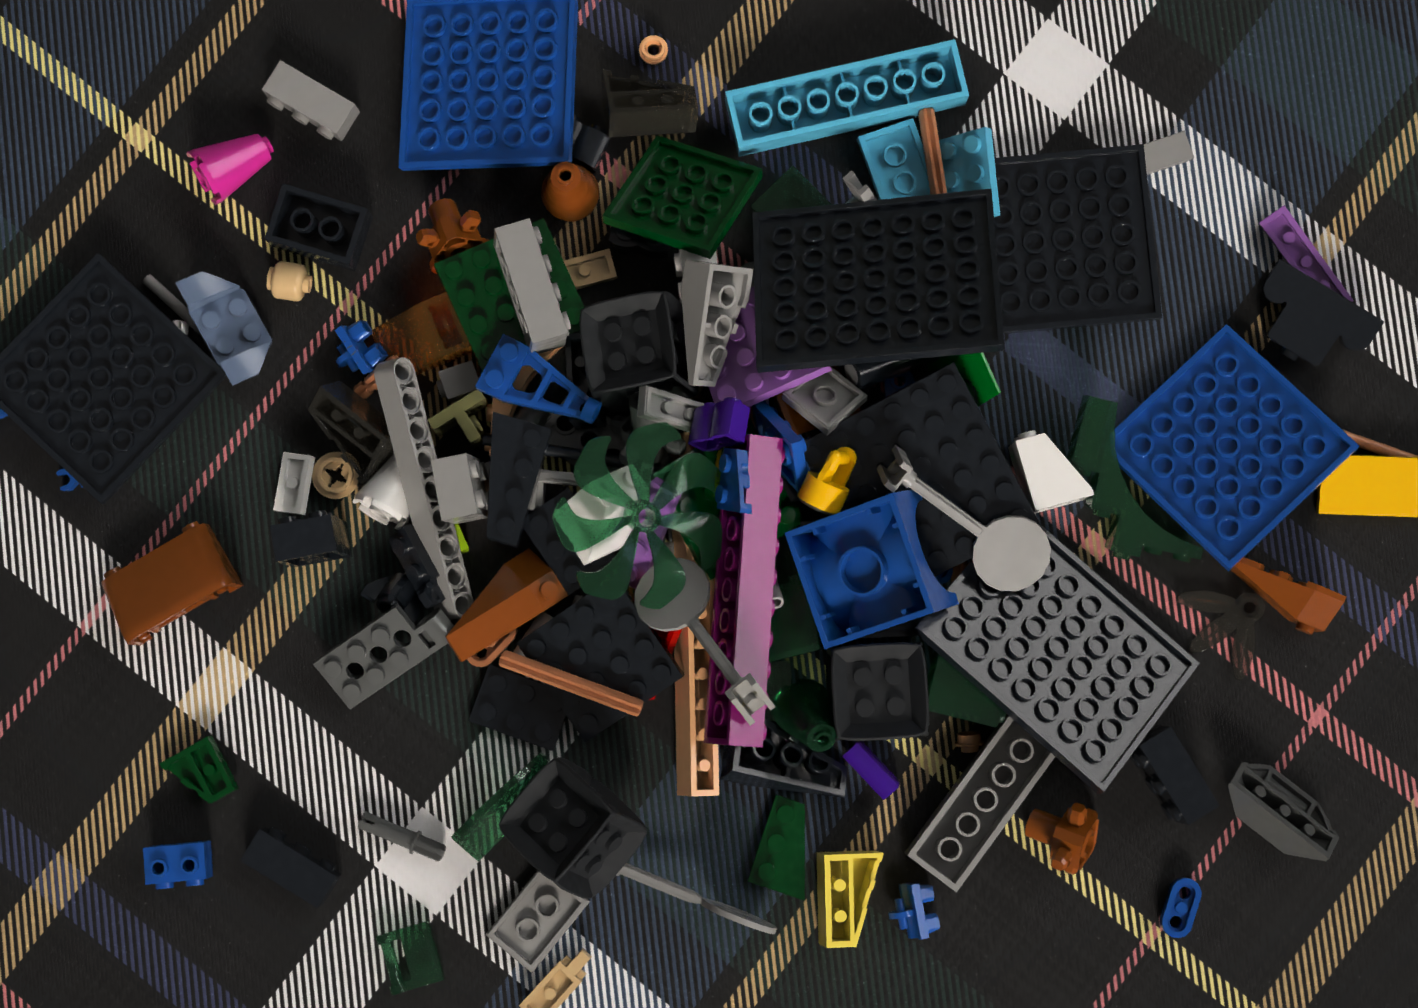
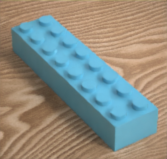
[725,39,969,157]

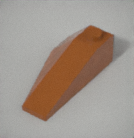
[445,548,568,662]
[1231,557,1346,635]

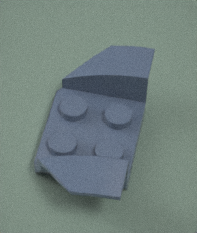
[175,271,272,386]

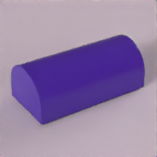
[842,741,900,800]

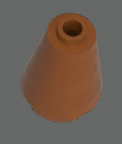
[541,162,600,222]

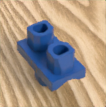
[334,320,388,374]
[888,883,940,940]

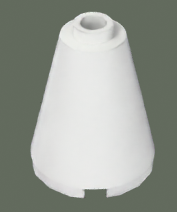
[352,454,410,530]

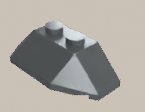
[1228,762,1339,861]

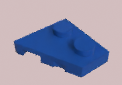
[715,448,752,514]

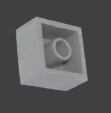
[430,453,489,524]

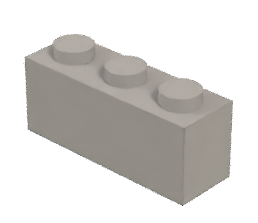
[262,60,360,141]

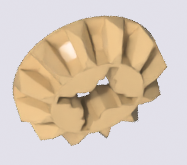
[312,452,361,500]

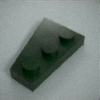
[747,794,805,901]

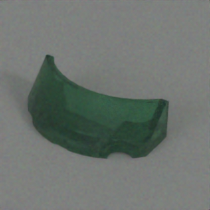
[451,752,550,862]

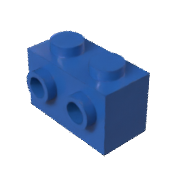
[143,840,213,889]

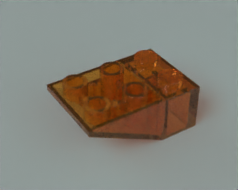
[372,292,473,375]

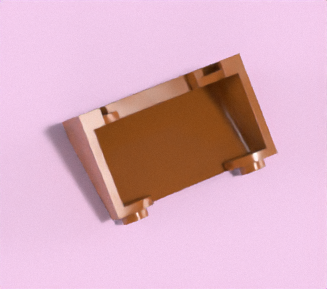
[101,521,244,646]

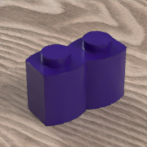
[688,397,750,451]

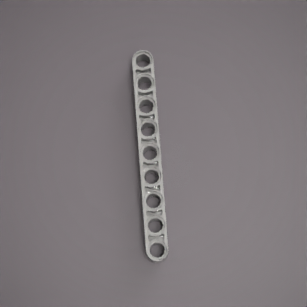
[374,357,474,620]

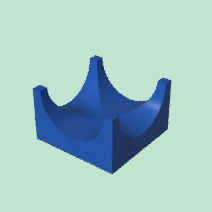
[785,489,959,650]

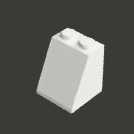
[1008,430,1094,514]
[553,463,648,565]

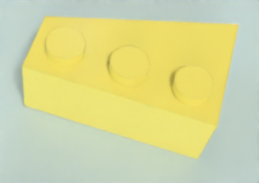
[817,850,884,948]

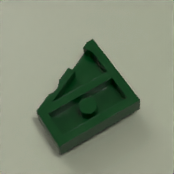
[159,735,239,804]

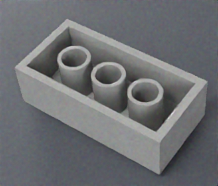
[493,218,571,354]

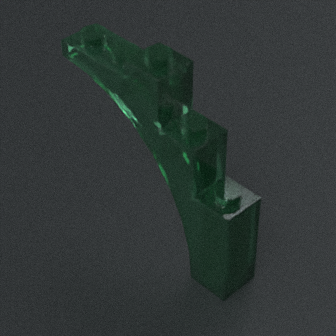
[1067,395,1204,563]

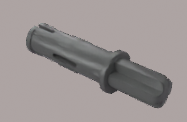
[358,811,446,861]

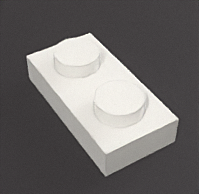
[273,452,315,515]

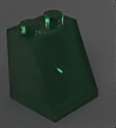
[769,574,824,662]
[927,651,1006,728]

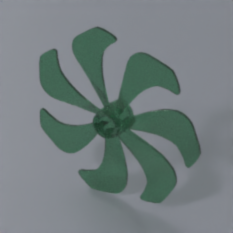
[552,422,722,609]

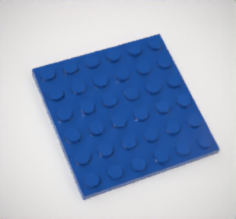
[399,0,578,171]
[1099,324,1359,572]

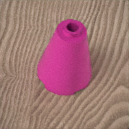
[187,134,274,205]

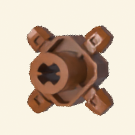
[416,198,489,274]
[1025,803,1099,875]

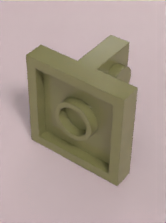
[428,389,488,449]

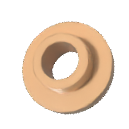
[639,35,668,65]

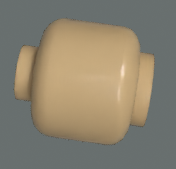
[266,261,313,301]

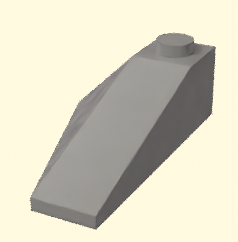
[681,260,753,387]

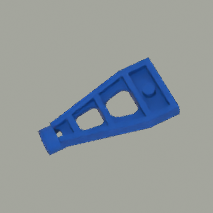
[475,334,602,424]

